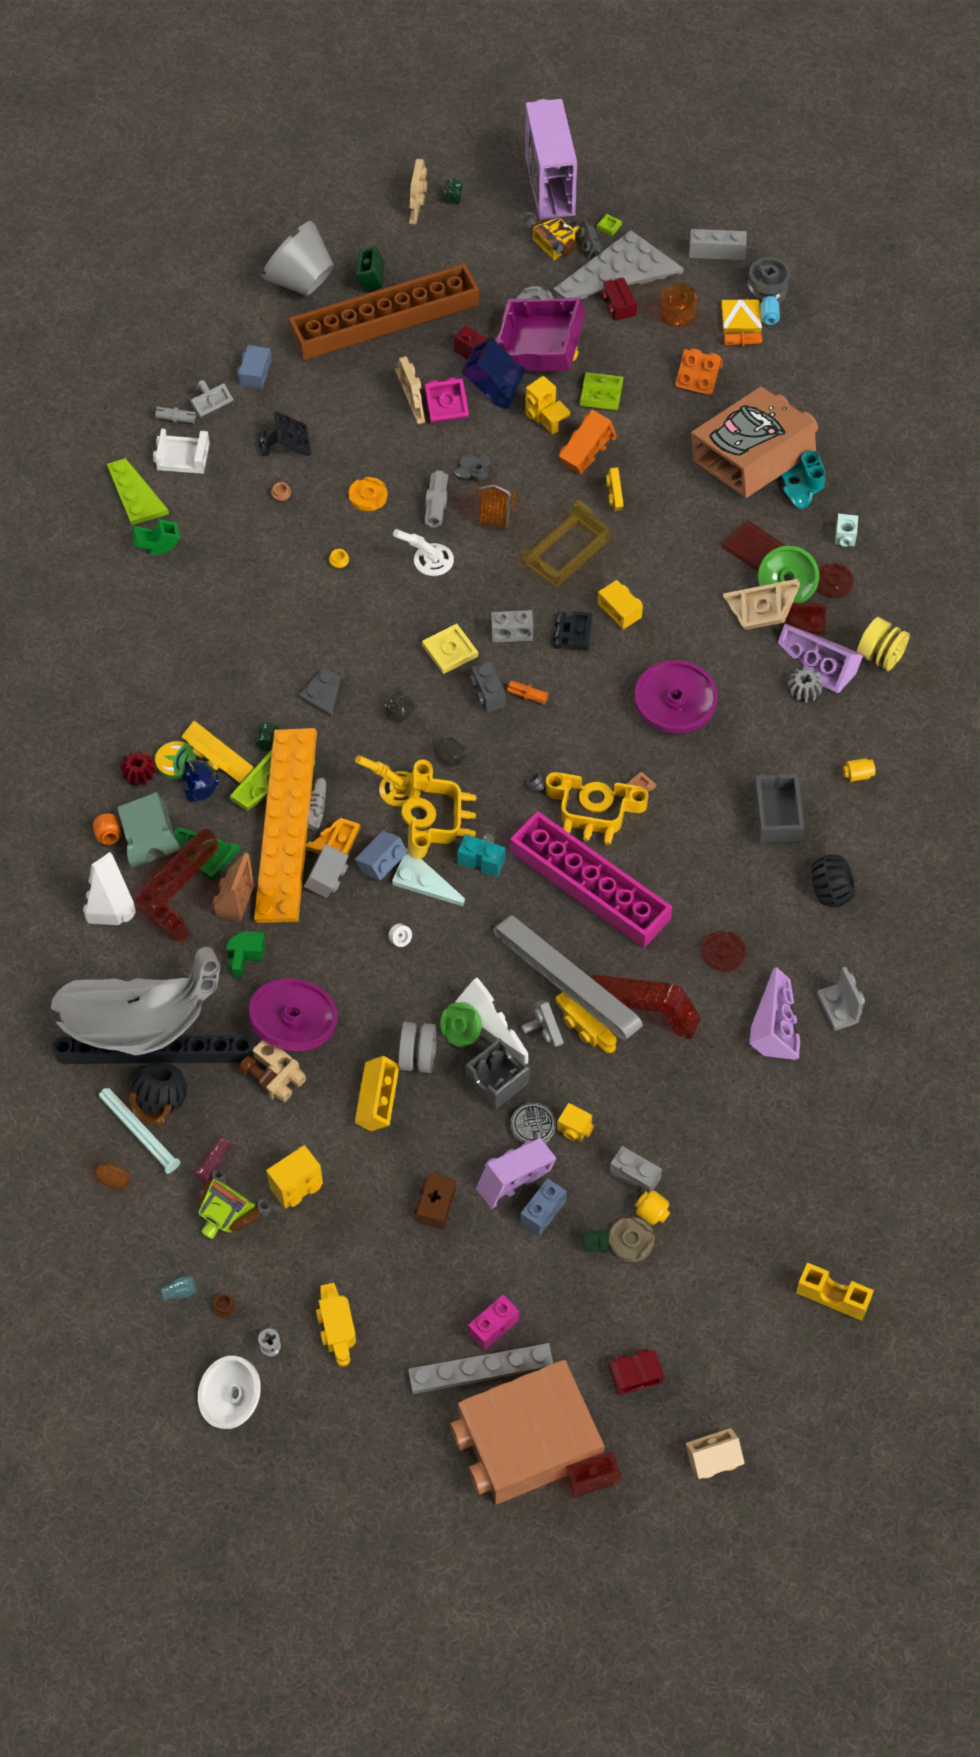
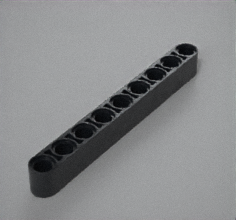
[52,1035,253,1064]

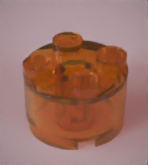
[659,283,698,328]

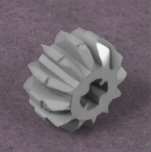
[788,667,823,702]

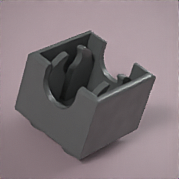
[466,1038,530,1110]

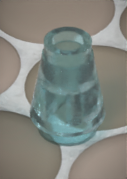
[161,1275,198,1301]

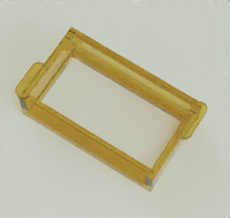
[521,500,611,587]

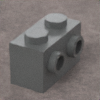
[469,662,506,713]

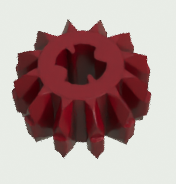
[120,750,157,787]

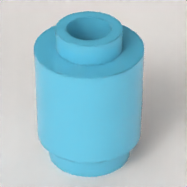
[760,296,780,325]

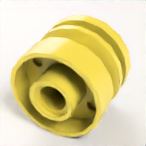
[857,617,910,671]

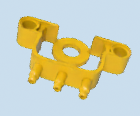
[401,760,476,859]
[546,772,648,845]

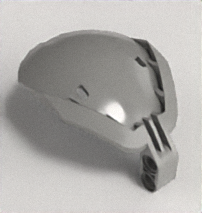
[51,947,220,1055]

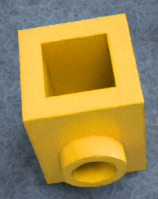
[557,1103,594,1142]

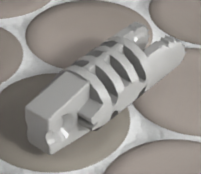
[308,778,327,831]

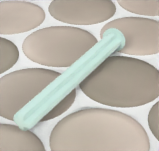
[99,1088,180,1174]

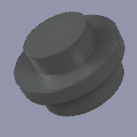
[527,773,546,792]

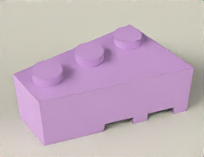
[476,1138,556,1209]

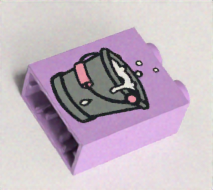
[525,99,577,220]

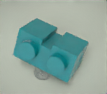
[458,833,506,877]

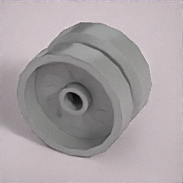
[399,1021,437,1073]

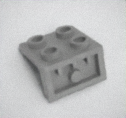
[817,967,865,1031]

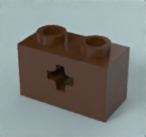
[414,1173,456,1229]

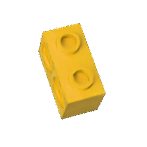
[525,376,556,423]

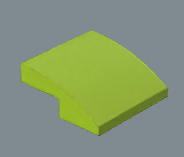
[580,372,624,410]

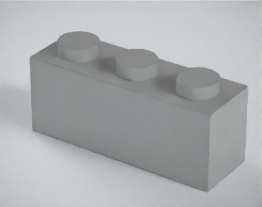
[689,229,747,260]

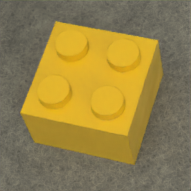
[266,1145,323,1209]

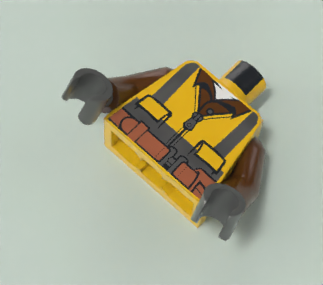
[523,212,579,260]

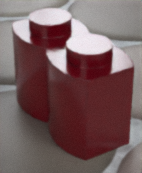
[609,1349,664,1395]

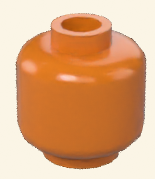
[93,813,122,845]

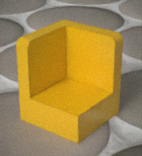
[541,400,570,435]

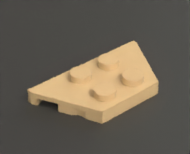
[409,159,427,224]
[395,356,425,424]
[723,579,800,630]

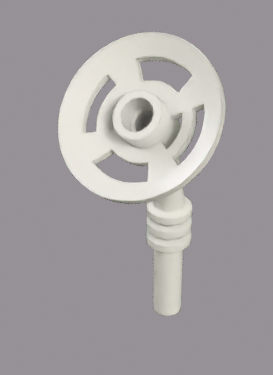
[393,529,454,576]

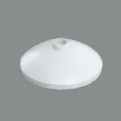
[198,1356,261,1429]

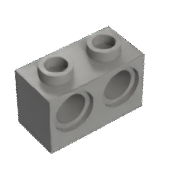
[491,610,533,642]

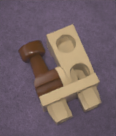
[238,1040,306,1102]

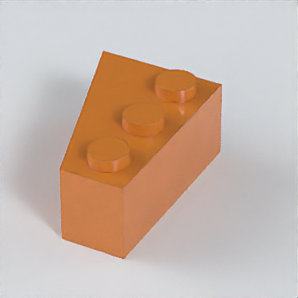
[559,410,617,475]

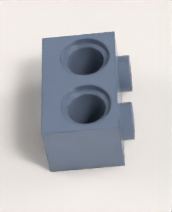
[521,1178,567,1236]

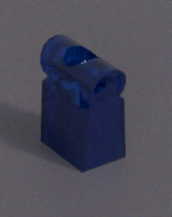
[461,337,526,409]

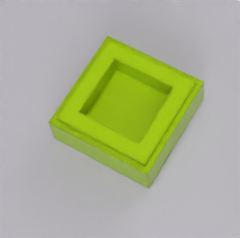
[596,214,622,236]

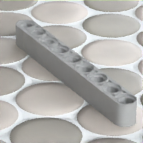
[493,915,643,1041]

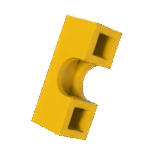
[796,1263,874,1321]

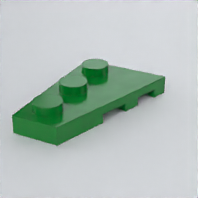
[173,827,241,881]

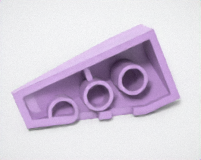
[778,624,863,693]

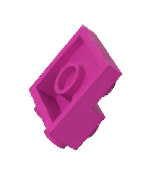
[424,377,469,423]

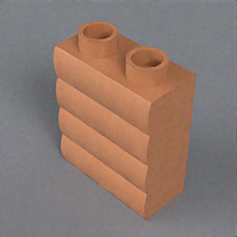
[449,1360,605,1505]

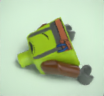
[199,1170,271,1239]

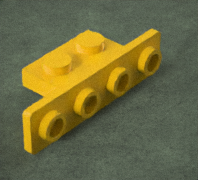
[182,721,254,783]

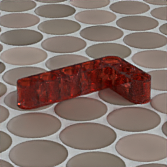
[135,829,219,942]
[590,975,701,1039]

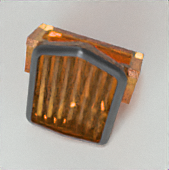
[475,484,519,530]

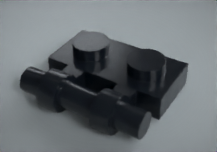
[553,611,592,651]

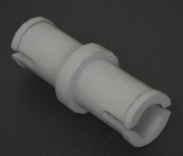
[156,406,196,424]

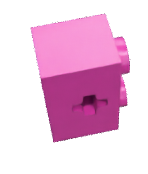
[468,1295,519,1351]

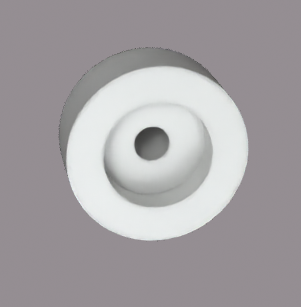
[389,924,412,947]

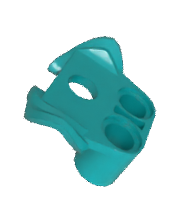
[780,450,825,509]

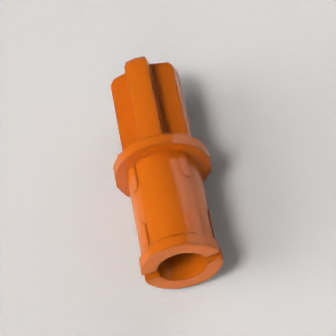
[724,331,762,347]
[507,681,549,705]

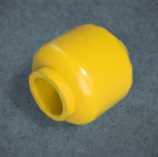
[635,1190,670,1225]

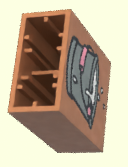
[691,386,818,498]

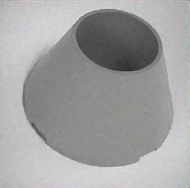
[261,221,334,296]

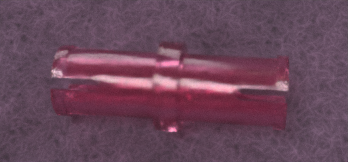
[195,1137,232,1182]

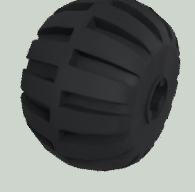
[811,854,855,907]
[131,1062,187,1115]

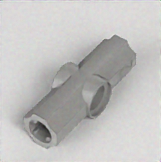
[425,471,448,528]

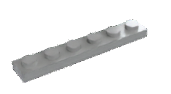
[408,1343,553,1394]

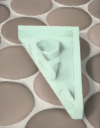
[392,848,465,906]

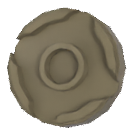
[608,1217,655,1262]

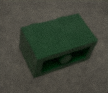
[356,246,385,292]

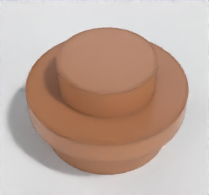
[271,482,291,501]

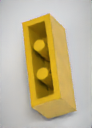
[355,1056,399,1131]

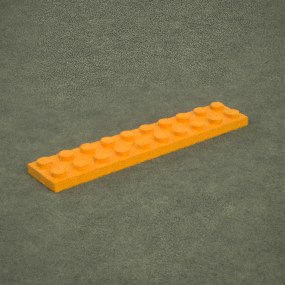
[254,728,317,923]

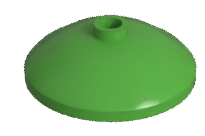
[758,546,819,606]

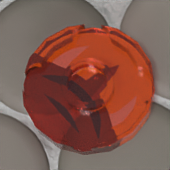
[816,563,854,599]
[702,931,746,972]

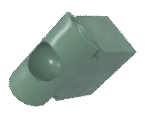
[117,792,182,868]

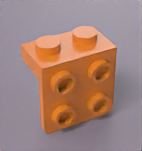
[675,348,723,395]

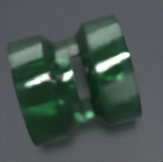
[443,179,463,205]
[255,722,280,751]
[584,1229,609,1253]

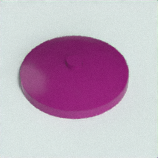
[634,660,718,734]
[248,978,338,1051]

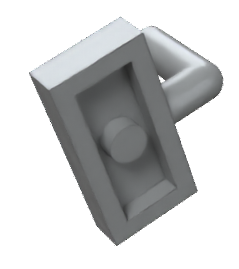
[190,380,233,419]
[521,1000,564,1047]

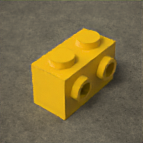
[597,580,643,630]

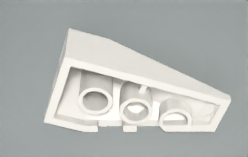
[83,852,136,925]
[455,978,528,1064]

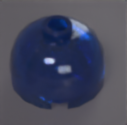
[182,760,219,802]

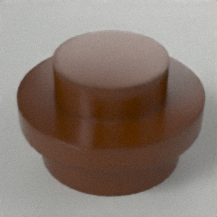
[212,1293,236,1317]

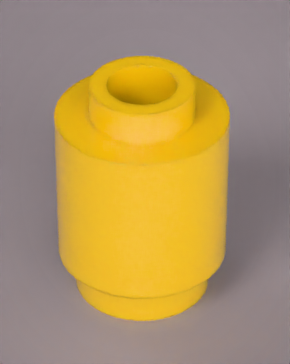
[843,758,875,782]

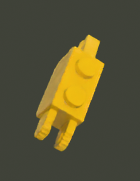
[556,992,617,1054]
[316,1283,356,1367]

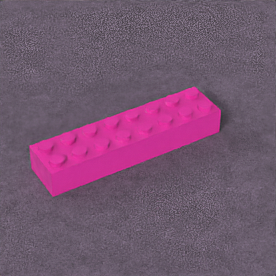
[510,811,672,948]

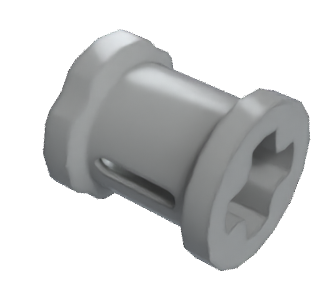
[258,1329,281,1357]

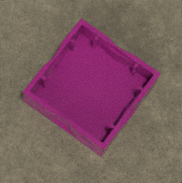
[492,298,586,371]

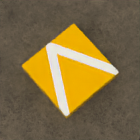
[721,300,762,333]

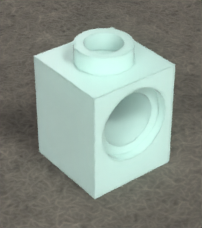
[835,514,858,547]

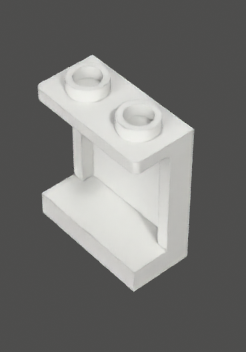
[153,429,210,474]

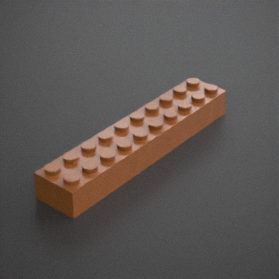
[289,264,479,360]

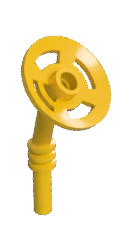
[355,755,421,807]

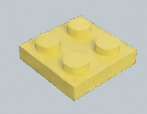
[422,624,478,674]

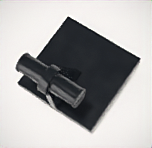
[258,411,311,456]

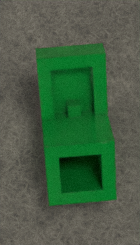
[131,519,180,555]
[226,932,266,979]

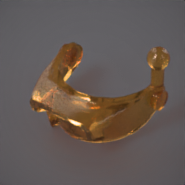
[129,1092,172,1127]

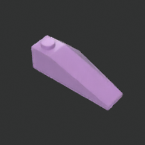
[750,967,800,1060]

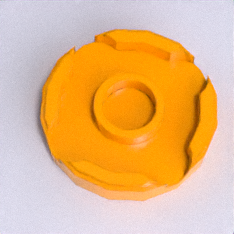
[348,477,388,511]

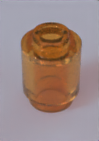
[95,1161,131,1190]

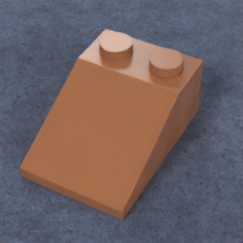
[212,853,254,923]

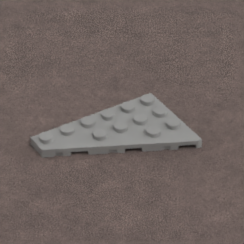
[553,230,683,299]

